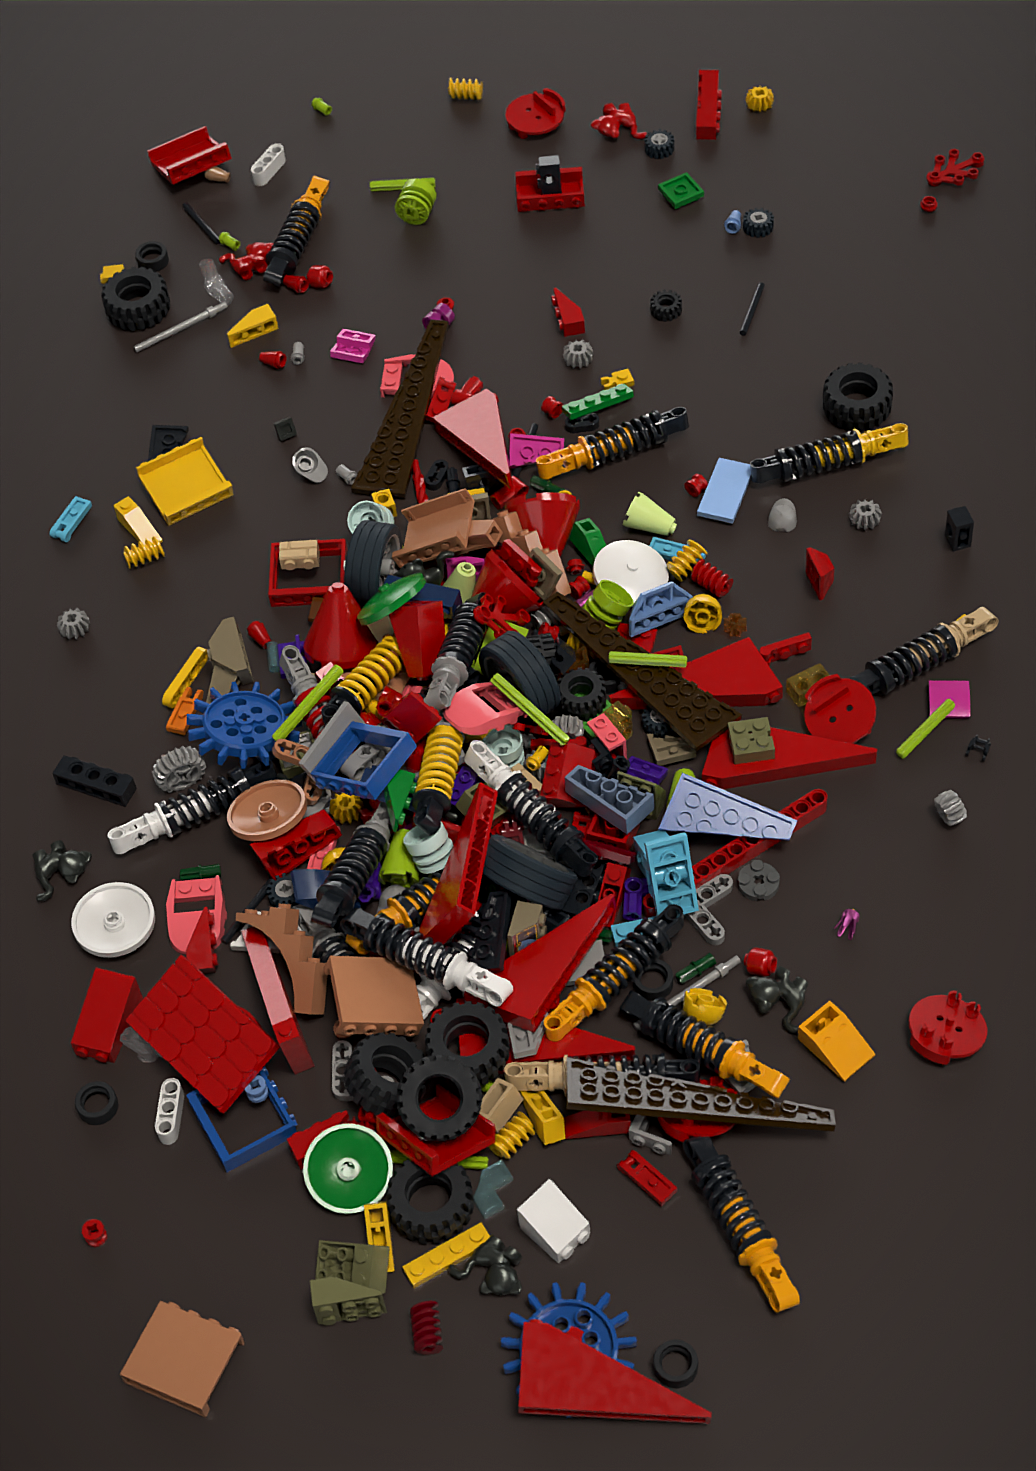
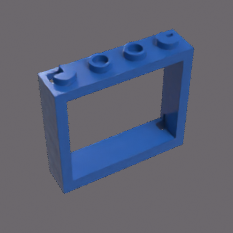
[310,721,417,800]
[186,1066,298,1172]

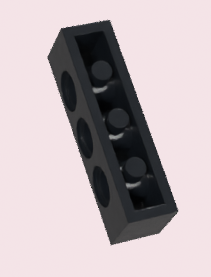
[52,755,137,807]
[562,859,614,919]

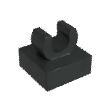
[273,416,297,441]

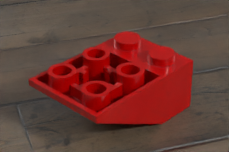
[380,691,442,743]

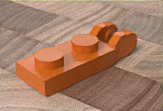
[166,687,203,735]

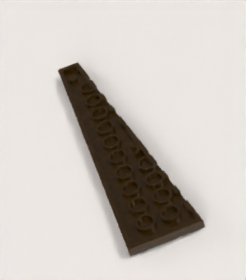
[543,592,742,752]

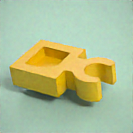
[601,368,634,390]

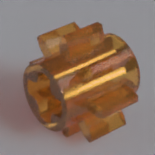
[724,613,747,637]

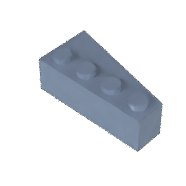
[564,765,654,834]

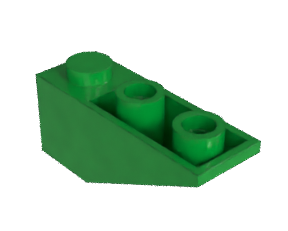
[569,518,606,566]
[384,769,417,832]

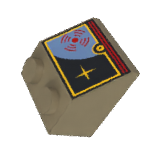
[507,901,547,957]

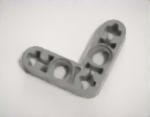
[684,874,733,945]
[332,1040,394,1101]

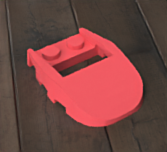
[380,354,454,400]
[443,682,528,735]
[166,875,227,955]

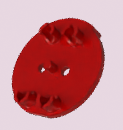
[506,88,566,139]
[804,674,877,744]
[908,991,987,1065]
[658,1076,737,1142]

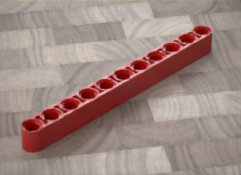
[643,789,828,918]

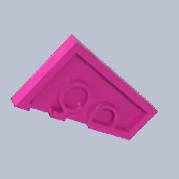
[509,433,564,469]

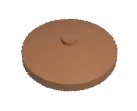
[227,780,307,841]

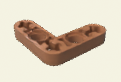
[272,739,323,805]

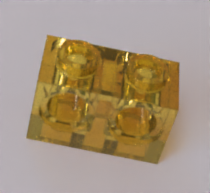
[786,663,829,707]
[600,701,633,740]

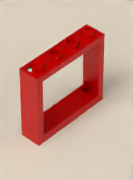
[268,539,348,607]

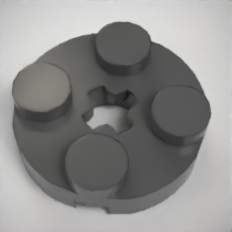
[738,860,780,901]

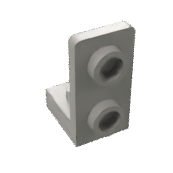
[629,1115,672,1155]

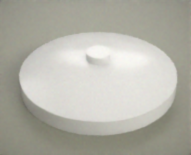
[592,540,669,607]
[71,882,155,958]

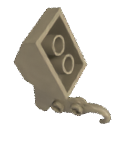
[203,616,254,714]

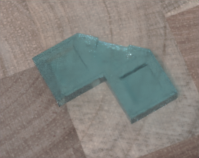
[474,1160,513,1219]

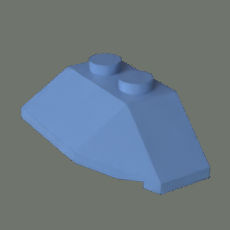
[629,581,693,637]

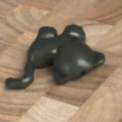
[392,551,454,586]
[32,840,92,902]
[746,966,808,1034]
[448,1234,522,1295]

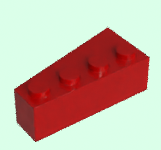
[696,70,722,140]
[250,809,342,881]

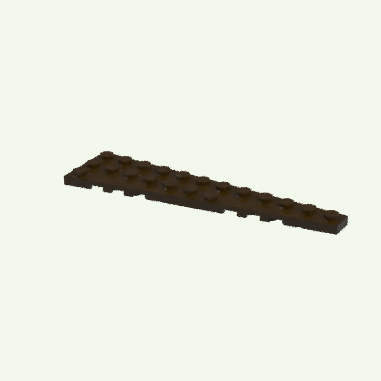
[351,319,449,498]
[566,1057,836,1132]

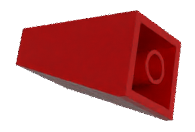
[389,601,445,681]
[71,968,143,1063]

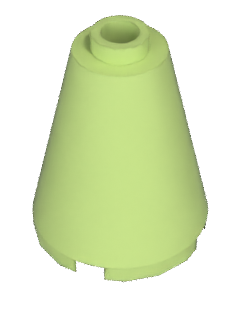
[623,492,677,536]
[443,562,476,603]

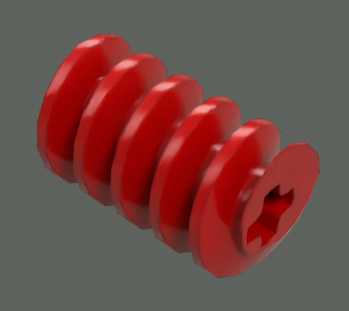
[691,559,733,598]

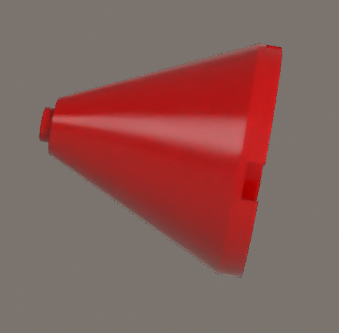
[505,492,580,558]
[471,549,544,614]
[303,582,378,669]

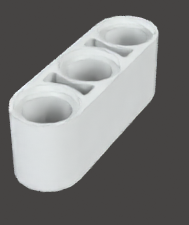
[251,143,286,186]
[155,1078,184,1145]

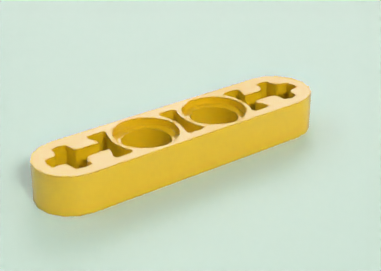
[162,646,209,708]

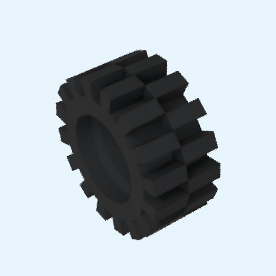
[650,289,682,322]

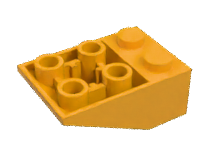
[798,1001,876,1082]

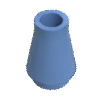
[724,210,741,234]

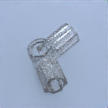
[198,258,234,305]
[120,1027,162,1063]

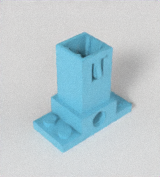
[633,830,699,918]

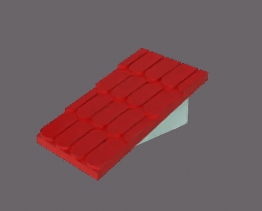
[125,955,280,1113]

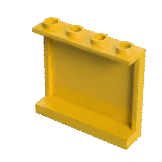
[136,437,233,526]

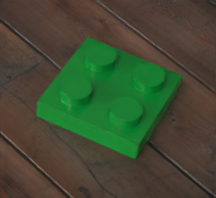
[658,172,704,209]

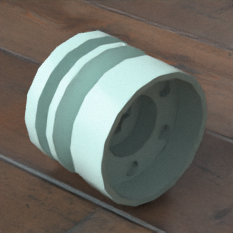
[347,500,394,534]
[481,724,525,768]
[403,822,454,874]

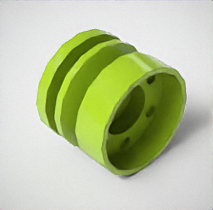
[395,178,437,225]
[582,580,634,630]

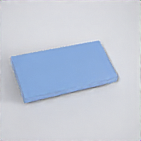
[697,458,751,524]

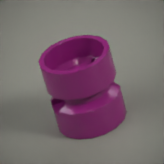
[422,303,455,329]

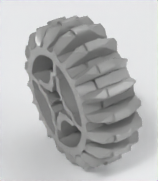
[152,746,206,793]

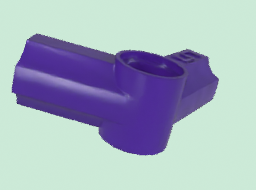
[359,862,381,902]
[623,877,649,922]

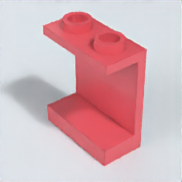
[587,713,627,759]

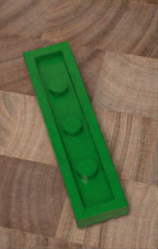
[562,383,634,420]

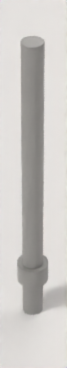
[133,301,228,353]
[633,955,741,1031]

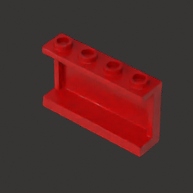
[515,167,585,212]

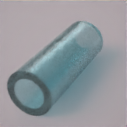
[266,642,280,673]

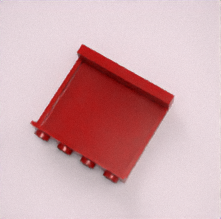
[147,126,232,184]
[376,1084,496,1176]

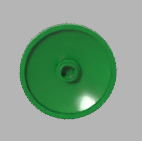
[357,573,426,625]
[303,1123,393,1214]

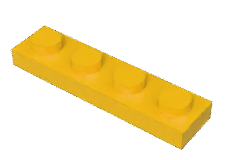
[402,1222,490,1288]

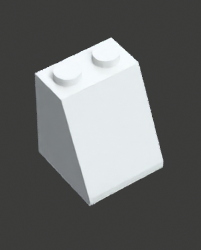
[517,1179,590,1264]

